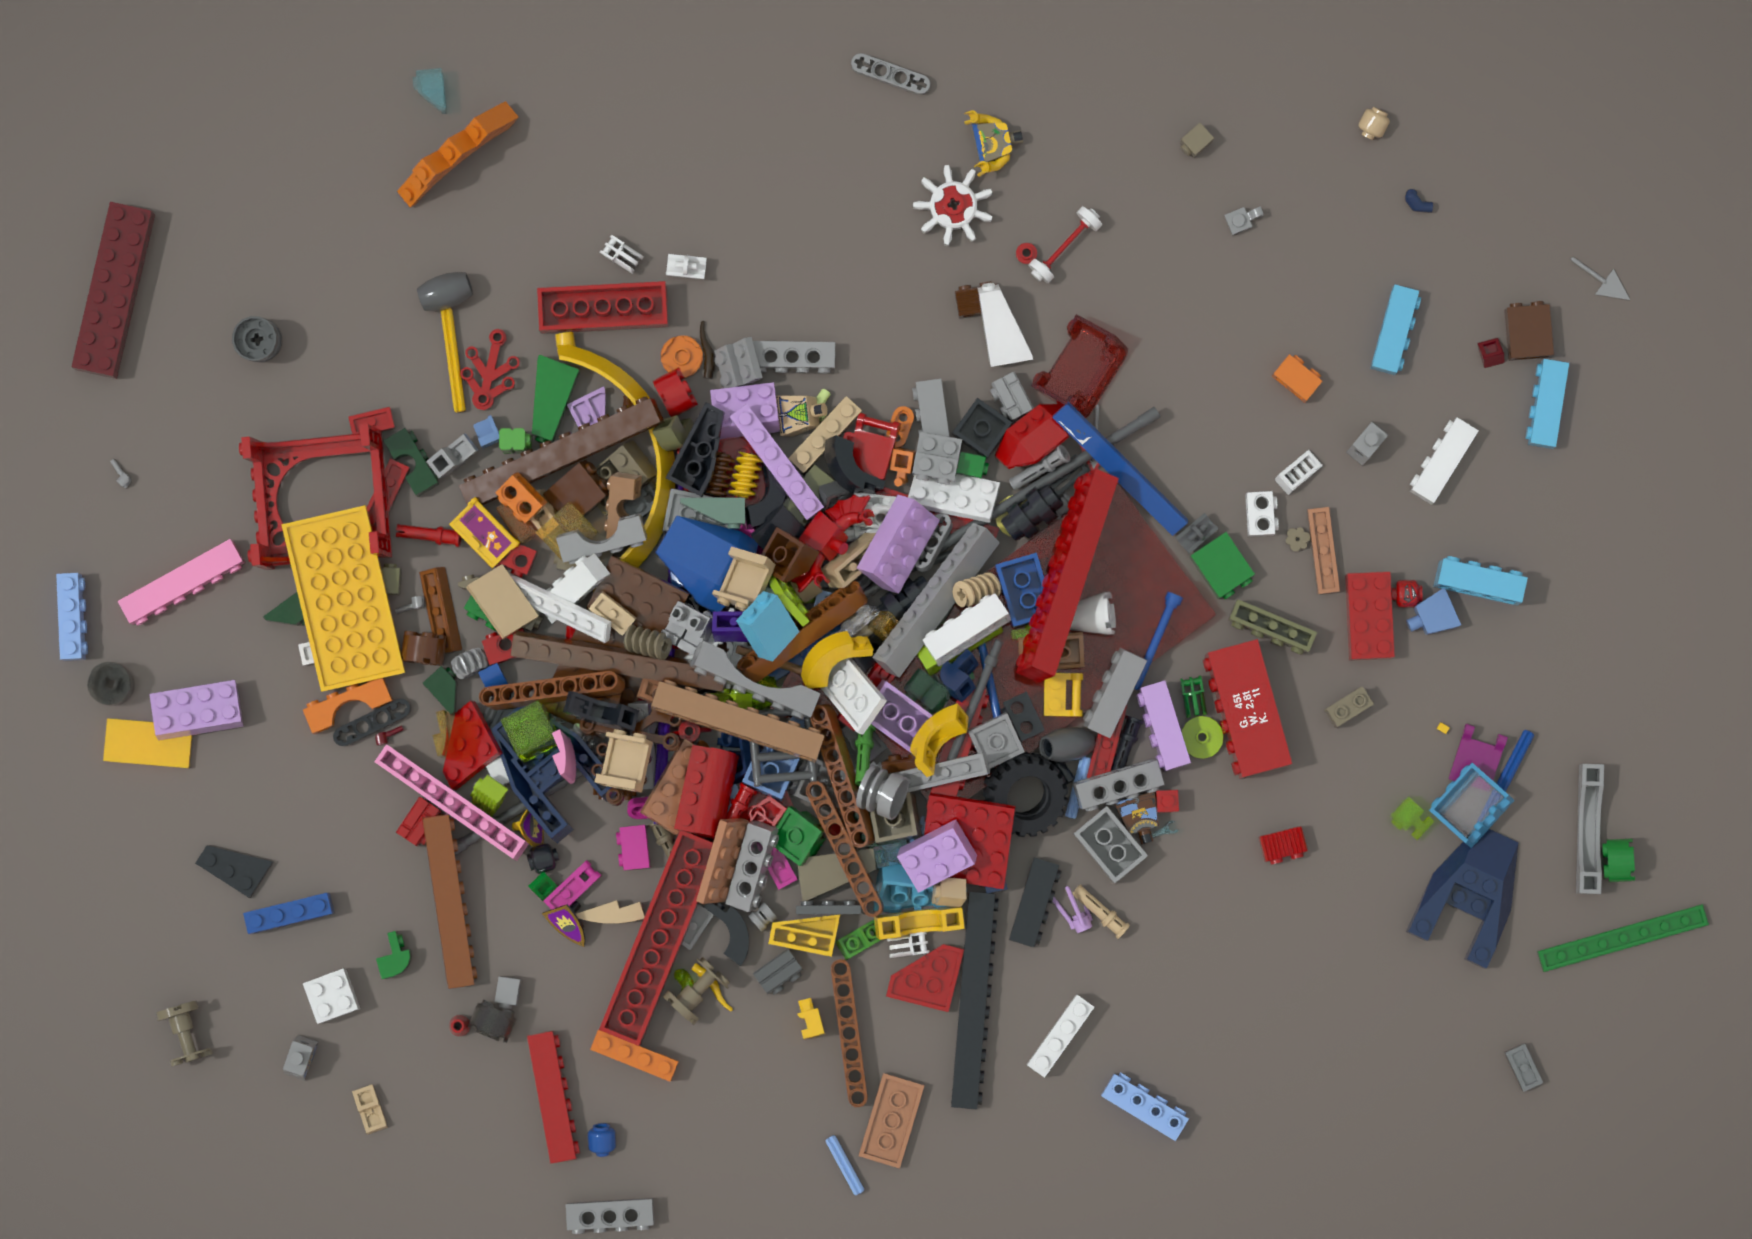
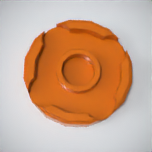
[661,336,703,378]

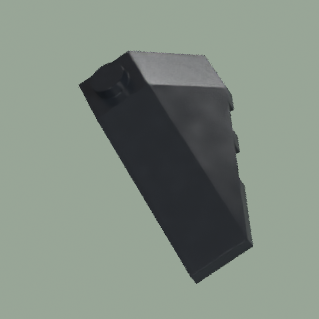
[666,402,725,497]

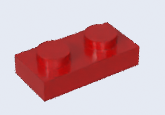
[348,407,395,434]

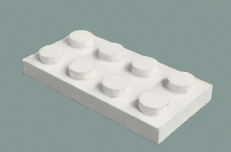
[908,474,1000,523]
[821,658,887,735]

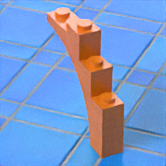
[397,101,519,208]

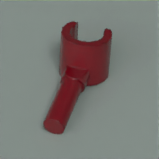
[375,725,404,745]

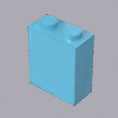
[736,591,799,662]

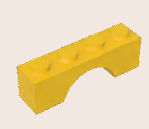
[874,906,965,940]

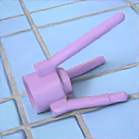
[1053,886,1093,933]

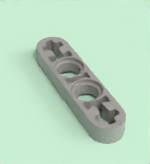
[851,53,930,95]

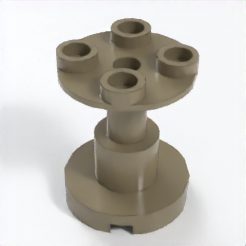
[663,957,730,1025]
[156,1000,213,1067]

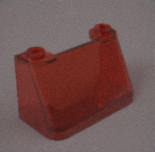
[1031,314,1128,418]

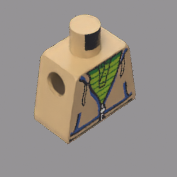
[776,396,827,437]

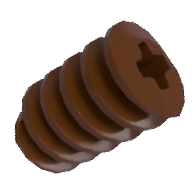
[704,452,736,497]

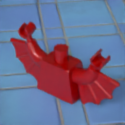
[791,494,875,593]

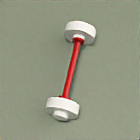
[1028,206,1102,284]

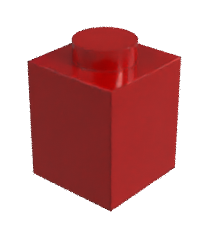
[1155,790,1179,813]

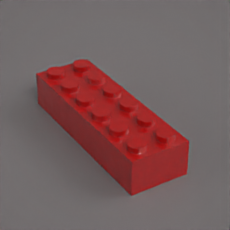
[537,281,669,334]

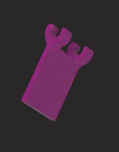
[1448,724,1508,792]

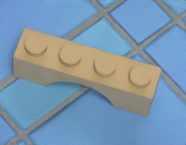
[788,396,862,475]

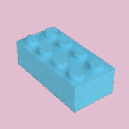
[1433,556,1528,606]

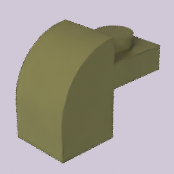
[653,416,694,451]

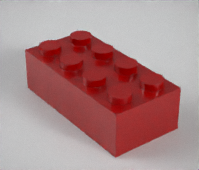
[1345,572,1395,661]

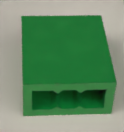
[1190,532,1255,600]

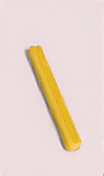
[441,308,466,413]

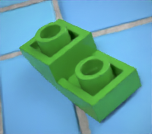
[835,920,881,960]

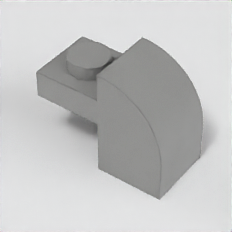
[426,433,479,478]

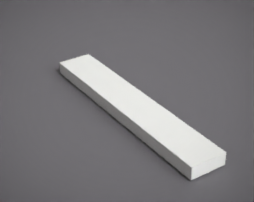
[510,573,611,643]

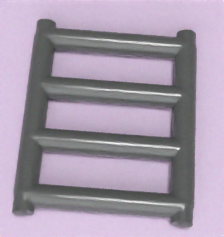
[750,708,818,787]

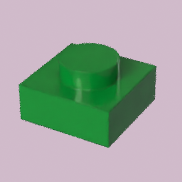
[528,872,558,901]

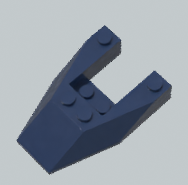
[491,706,622,844]
[1406,829,1519,969]

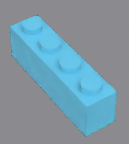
[1370,284,1421,375]
[1525,359,1569,449]

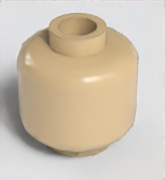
[1358,107,1390,140]

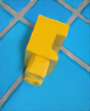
[797,998,825,1040]

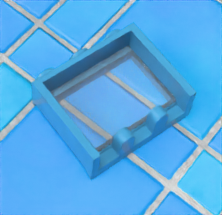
[1429,763,1515,848]

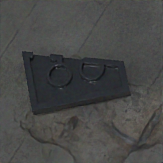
[195,845,273,898]

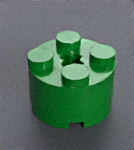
[1602,838,1635,882]

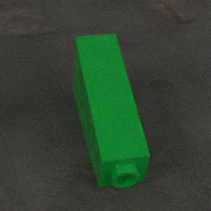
[532,355,580,443]

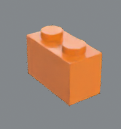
[1272,354,1322,403]

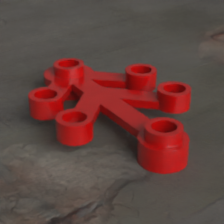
[460,329,520,410]

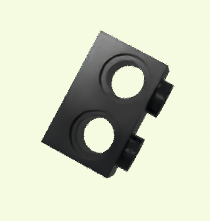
[1001,691,1045,742]

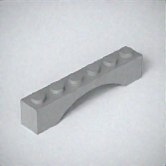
[689,641,821,720]
[1576,764,1604,894]

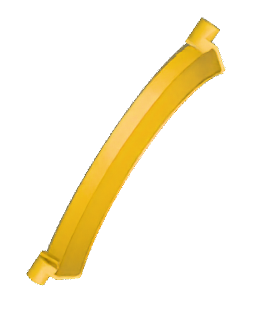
[555,332,675,593]

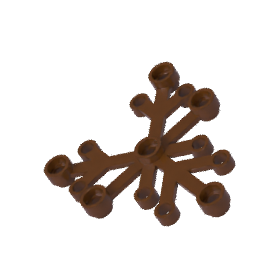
[579,681,682,806]

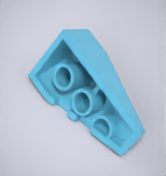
[873,862,967,913]

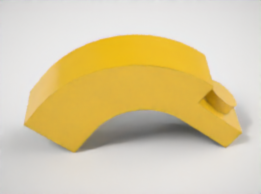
[801,631,873,688]
[910,703,969,777]

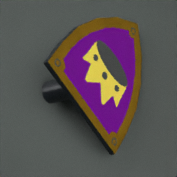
[542,901,586,947]

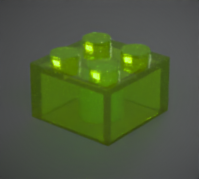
[500,700,557,763]

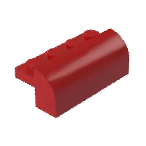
[674,745,739,839]

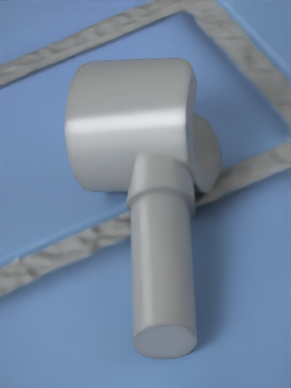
[110,459,132,488]
[395,596,424,614]

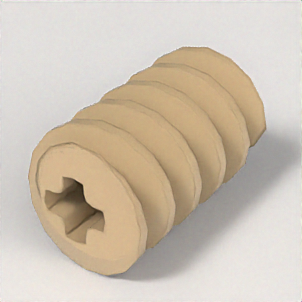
[952,572,1001,607]

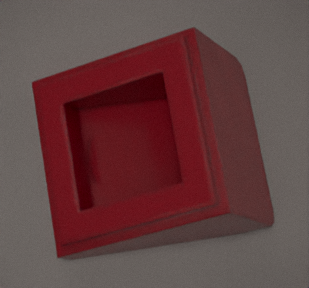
[1477,338,1505,368]

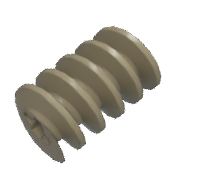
[623,624,672,660]

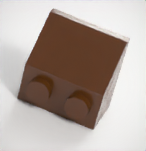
[761,527,819,583]

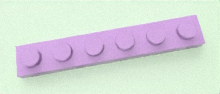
[729,404,824,520]

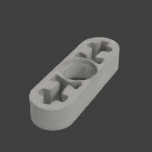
[915,513,953,572]

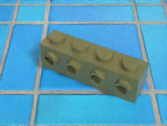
[1228,599,1317,655]

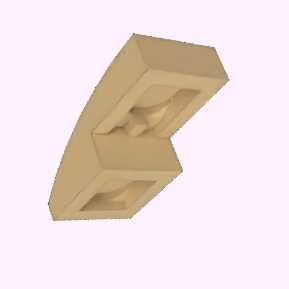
[352,1084,388,1135]

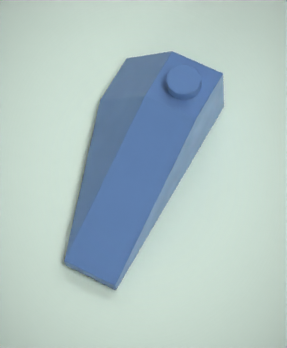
[742,717,805,802]

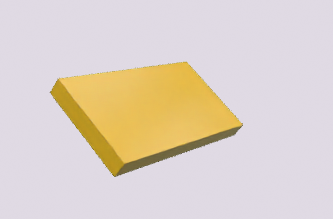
[103,718,193,768]

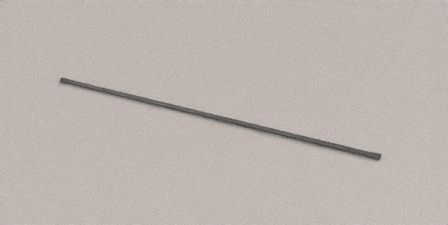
[454,407,1161,856]

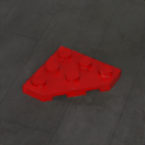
[443,700,502,790]
[886,944,964,1012]

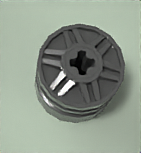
[232,316,282,362]

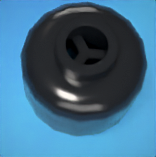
[526,843,559,874]

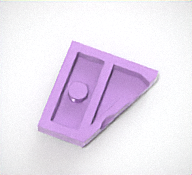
[567,386,606,427]

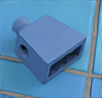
[1406,588,1461,635]

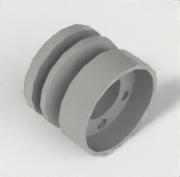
[856,765,909,820]

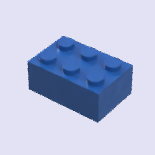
[995,553,1044,628]

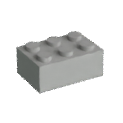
[1073,806,1148,883]

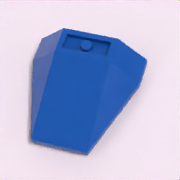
[655,516,758,613]

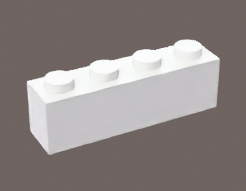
[1409,417,1479,505]
[545,553,610,624]
[923,593,1011,666]
[1026,994,1094,1078]

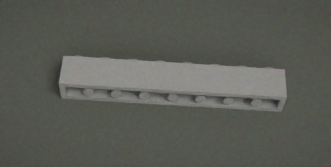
[872,523,1000,677]

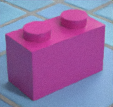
[616,825,650,871]

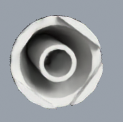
[1070,592,1116,635]

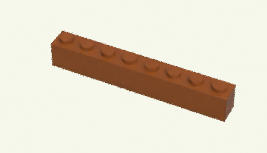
[422,813,477,989]

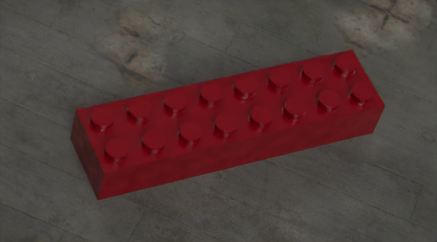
[71,202,155,379]

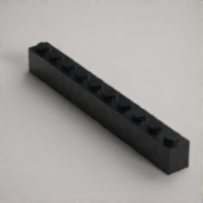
[951,892,999,1109]

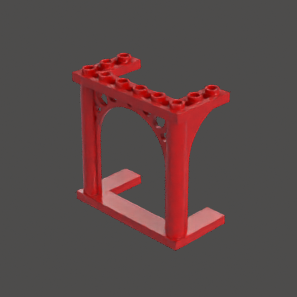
[239,424,392,570]

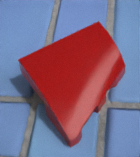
[739,796,788,827]

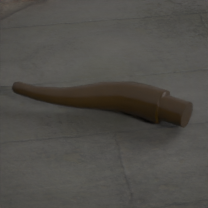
[700,321,715,379]

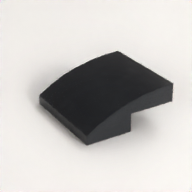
[751,504,806,550]

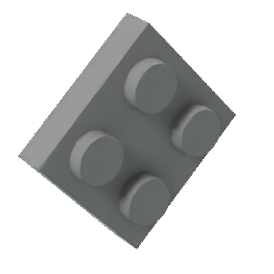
[967,712,1025,769]

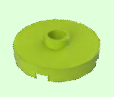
[1181,716,1223,759]

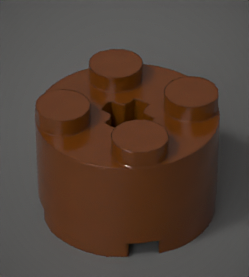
[401,631,446,666]

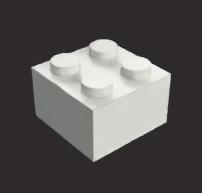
[303,968,361,1024]

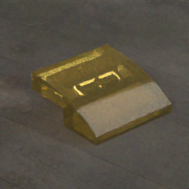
[536,501,599,564]
[432,710,450,758]

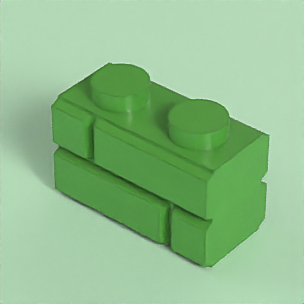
[499,428,532,454]

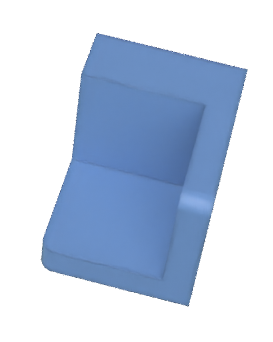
[473,415,499,448]

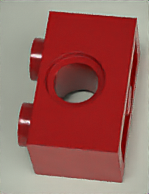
[482,628,525,666]

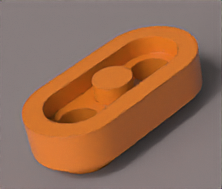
[886,406,914,448]

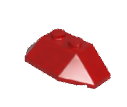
[995,404,1070,469]

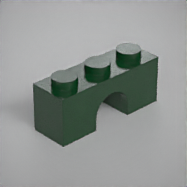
[383,428,439,497]

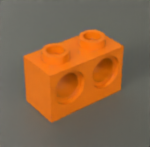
[495,472,548,523]

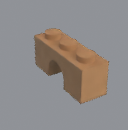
[604,472,642,539]

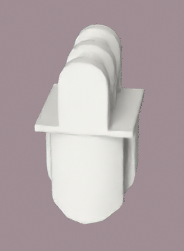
[599,235,644,274]
[887,932,930,958]

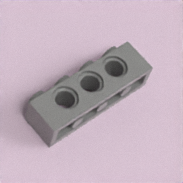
[753,341,835,374]
[1072,758,1164,811]
[725,820,779,912]
[566,1198,654,1234]

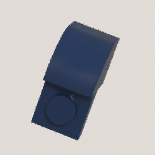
[940,649,979,703]

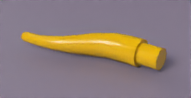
[691,963,733,1011]

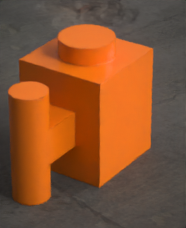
[890,448,916,487]

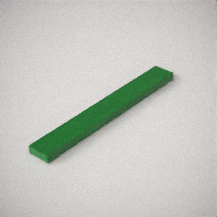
[1537,904,1709,972]

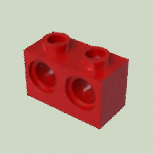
[495,544,538,578]

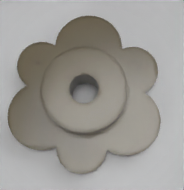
[1286,527,1310,552]

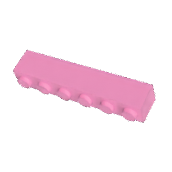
[118,539,245,626]

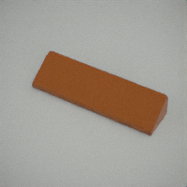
[419,567,462,654]

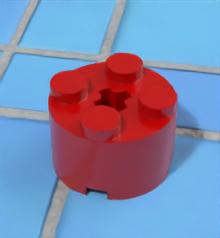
[653,367,698,417]

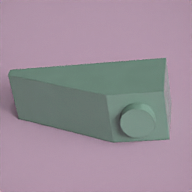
[680,498,745,529]

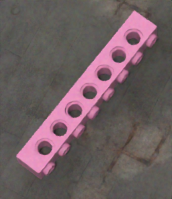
[374,744,529,861]

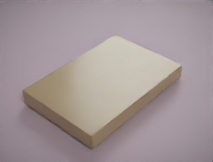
[466,565,539,639]

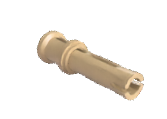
[1072,884,1130,939]

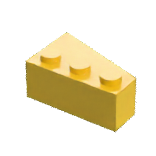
[768,914,840,957]

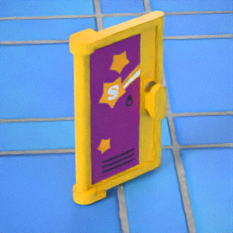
[449,497,520,569]

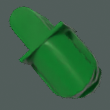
[1180,675,1207,718]

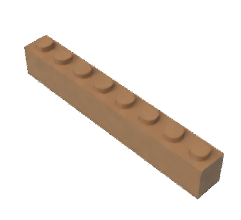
[651,680,825,763]

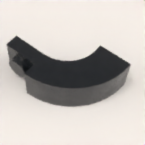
[825,435,885,494]
[745,462,786,530]
[563,691,640,731]
[704,902,750,966]

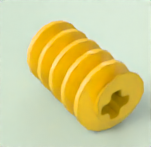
[728,452,763,499]

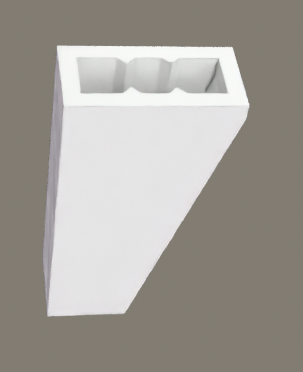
[978,283,1033,367]

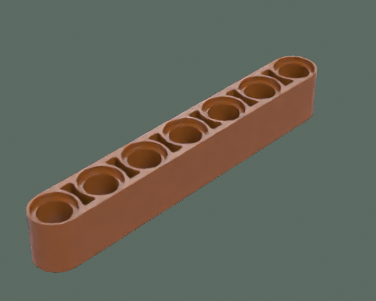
[737,581,868,683]
[479,671,625,710]
[810,703,875,848]
[806,781,884,917]
[831,959,867,1107]

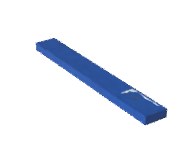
[1052,402,1189,536]

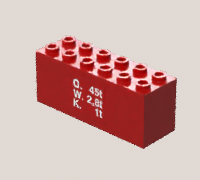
[1203,639,1292,779]

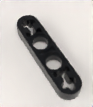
[333,699,411,747]

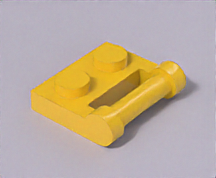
[1044,673,1083,717]

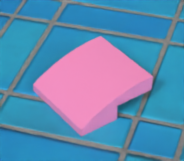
[552,729,576,784]

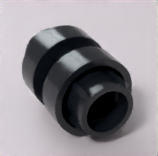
[1001,484,1064,541]
[874,576,928,631]

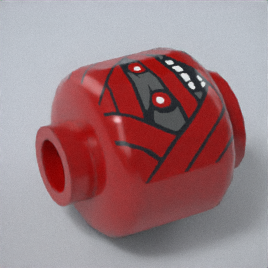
[1391,580,1423,608]

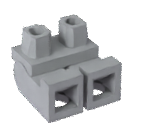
[661,601,712,656]

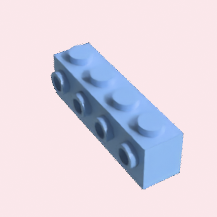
[56,573,88,661]
[1101,1072,1189,1141]

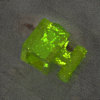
[1389,796,1435,840]

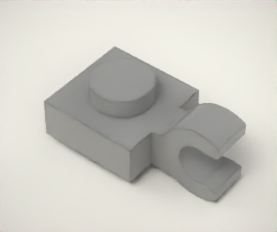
[1224,206,1264,236]

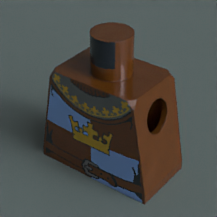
[1114,792,1159,845]

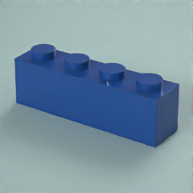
[243,893,335,934]

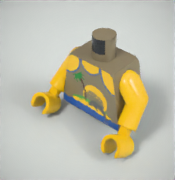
[964,110,1023,177]

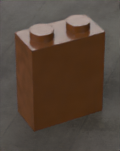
[1504,301,1554,361]
[543,460,609,527]

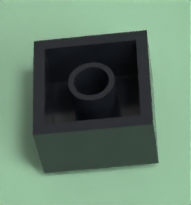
[952,398,1012,459]

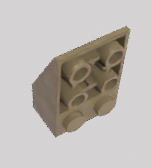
[596,440,657,516]

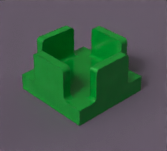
[775,806,826,866]

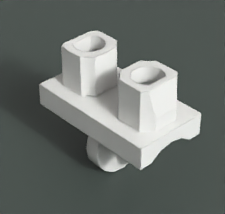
[666,254,707,280]

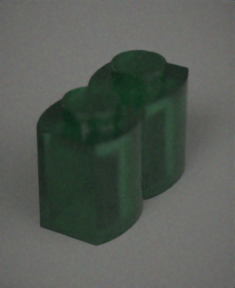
[903,668,951,714]

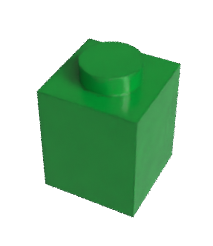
[956,452,989,478]

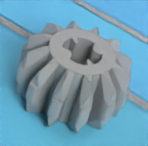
[451,648,489,679]

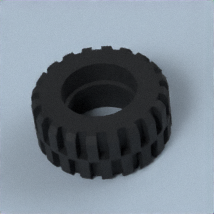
[983,751,1068,837]

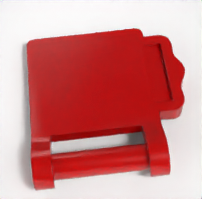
[843,413,901,480]

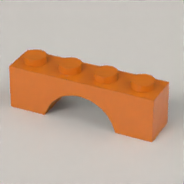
[303,678,393,734]
[590,1029,679,1082]

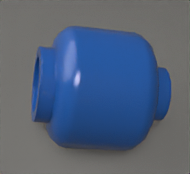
[588,1123,616,1157]

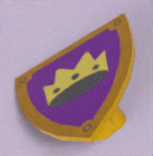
[512,809,544,847]

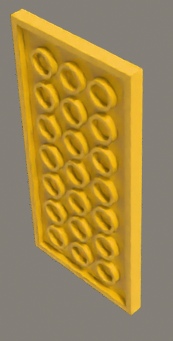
[281,505,405,692]

